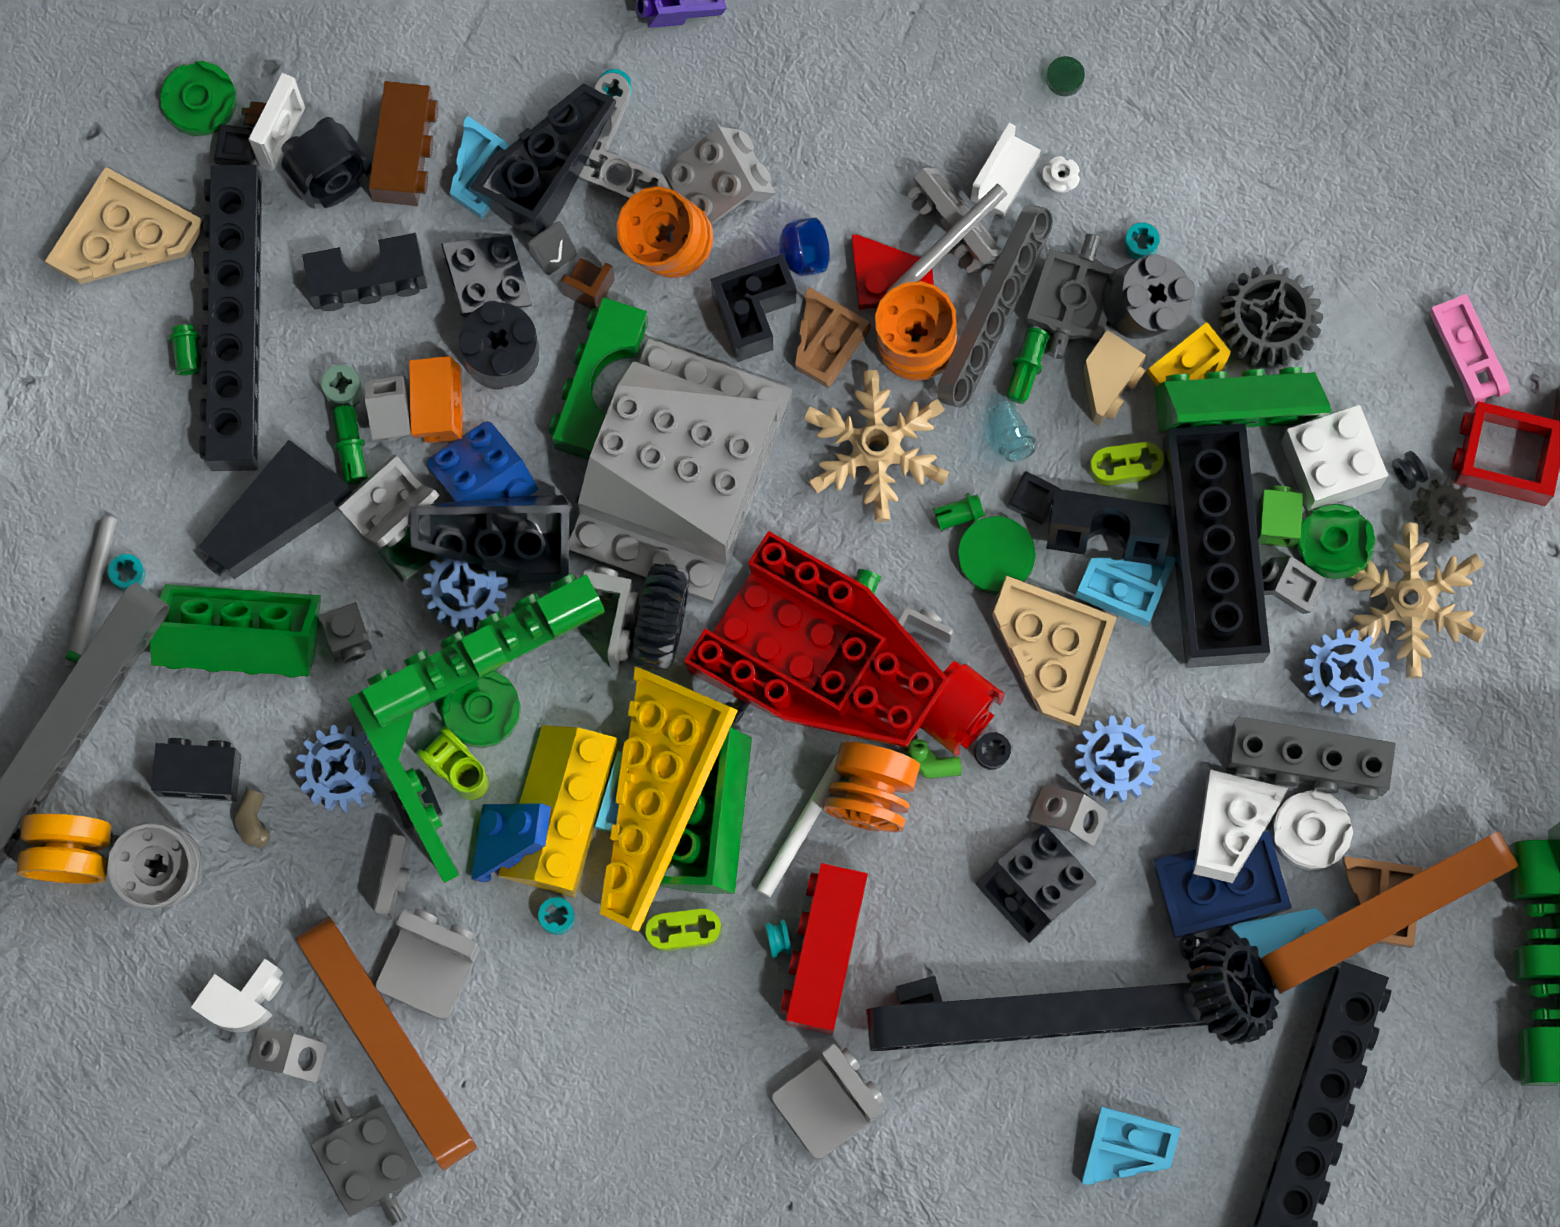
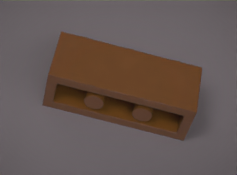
[369,81,439,206]

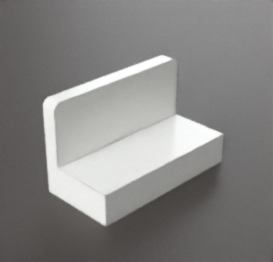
[970,123,1041,218]

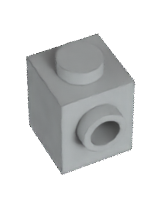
[365,376,411,441]

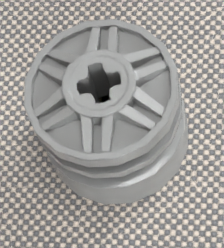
[107,823,203,909]

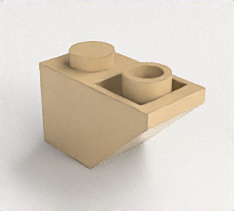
[1082,330,1146,426]

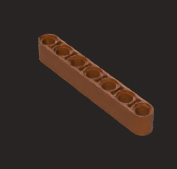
[1260,831,1519,994]
[295,916,478,1171]

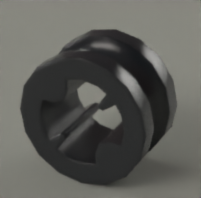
[1392,451,1428,490]
[974,732,1011,770]

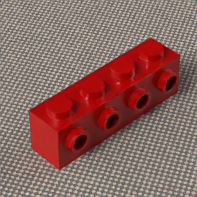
[780,863,868,1035]

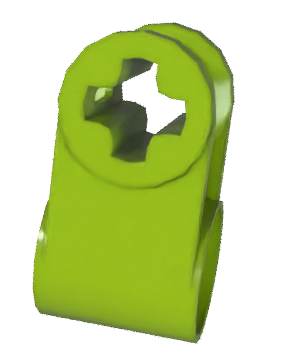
[416,726,490,801]

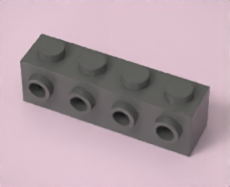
[1226,716,1396,800]

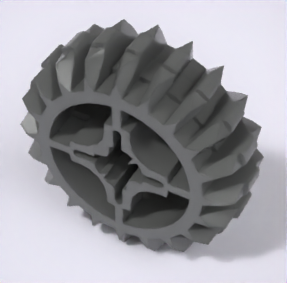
[1218,264,1323,369]

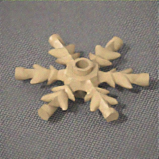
[804,370,950,523]
[1344,523,1486,679]

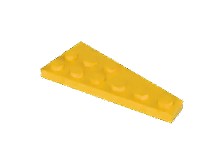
[599,666,738,932]

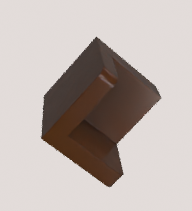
[560,258,615,309]

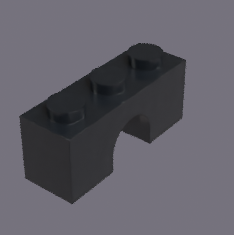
[302,233,428,311]
[1046,488,1172,566]

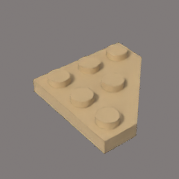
[45,167,203,284]
[992,576,1117,729]

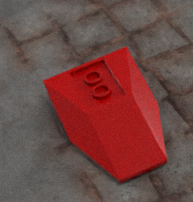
[684,531,949,747]

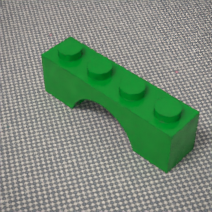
[549,297,648,460]

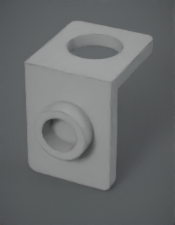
[898,607,954,643]
[1030,785,1108,846]
[249,1027,327,1083]

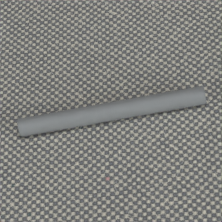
[887,183,1008,293]
[65,516,117,669]

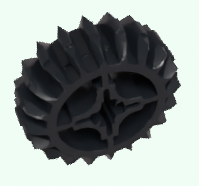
[633,563,690,670]
[1187,934,1279,1045]

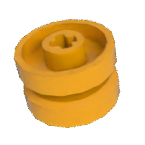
[16,814,112,884]

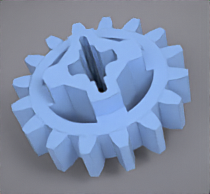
[422,556,508,631]
[1302,629,1389,715]
[1074,716,1161,804]
[296,725,383,812]

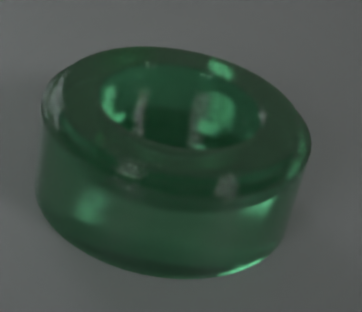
[1046,56,1085,97]

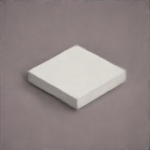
[249,73,305,171]

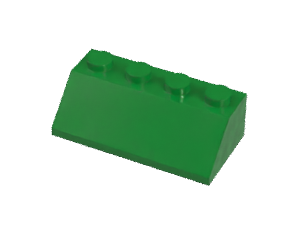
[1155,367,1331,434]
[150,584,321,678]
[659,727,752,894]

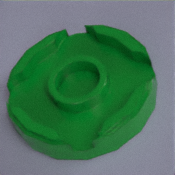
[160,61,237,136]
[1296,504,1376,579]
[957,516,1036,595]
[441,671,521,748]

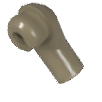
[234,789,270,848]

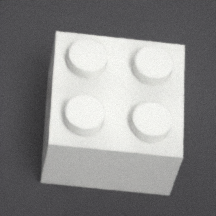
[1280,405,1388,513]

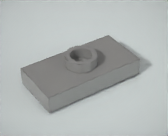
[373,834,411,921]

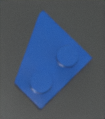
[471,803,551,882]

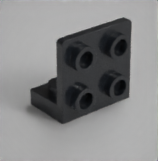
[976,825,1096,943]

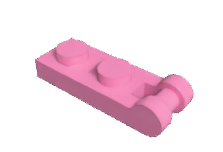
[1429,294,1510,407]

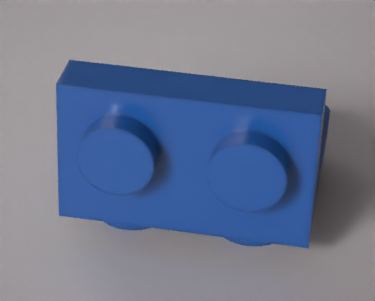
[427,421,539,502]

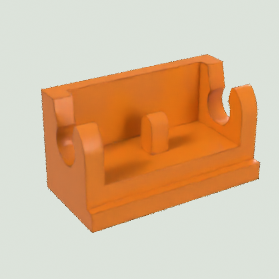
[409,356,463,443]

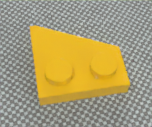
[1146,322,1231,386]

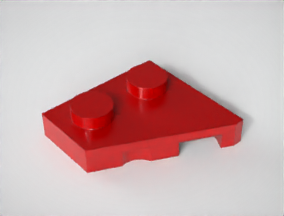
[851,234,934,310]

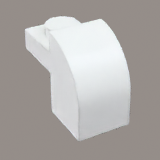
[191,959,283,1032]

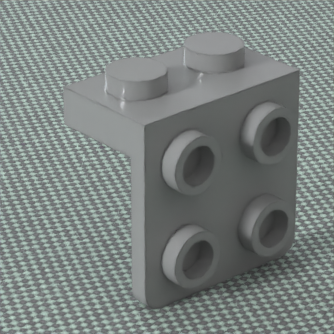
[665,127,776,225]
[336,455,439,548]
[583,567,640,670]
[376,908,480,1020]
[772,1044,885,1159]

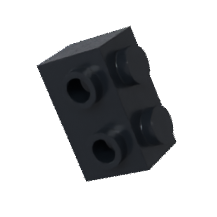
[151,738,241,802]

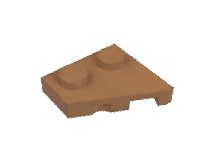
[795,287,871,389]
[1342,856,1422,948]

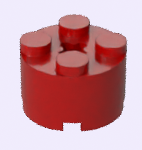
[920,661,1005,756]

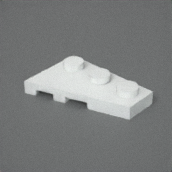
[1193,770,1288,883]

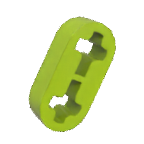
[1089,442,1164,486]
[645,909,721,952]

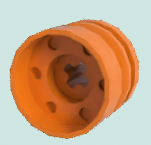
[617,186,713,279]
[875,281,957,381]
[823,742,920,833]

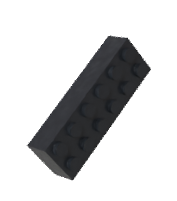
[1163,423,1270,668]

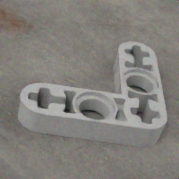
[578,73,670,200]

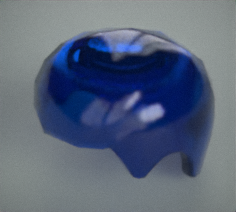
[779,218,830,276]

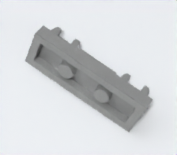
[908,168,1002,273]

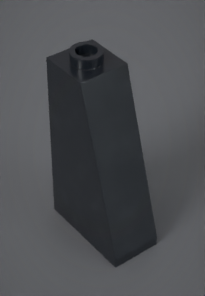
[198,440,352,579]

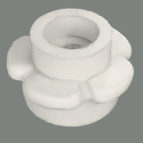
[1042,156,1080,193]

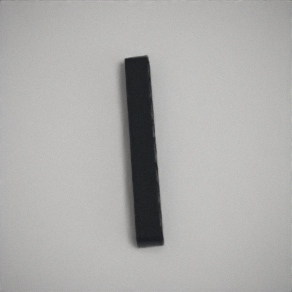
[866,982,1208,1051]

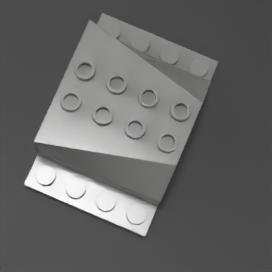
[569,338,793,604]

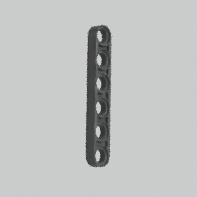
[937,205,1053,408]

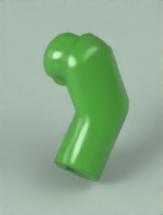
[906,739,962,779]

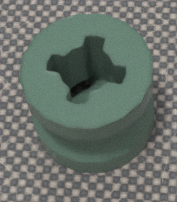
[321,365,363,408]

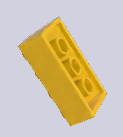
[498,725,618,898]

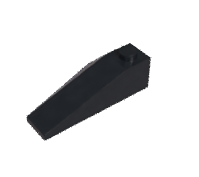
[470,83,616,237]
[410,495,569,583]

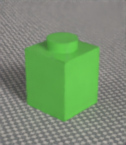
[1257,486,1303,548]

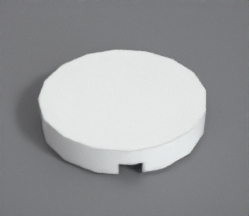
[1272,790,1353,871]

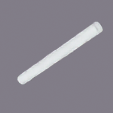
[756,754,841,898]

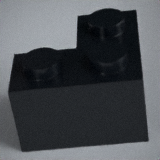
[710,254,797,362]

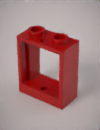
[1451,401,1560,506]

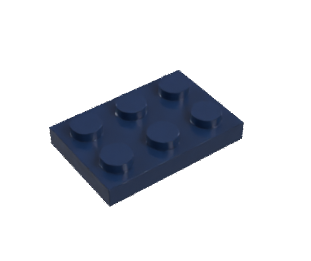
[1153,831,1292,939]

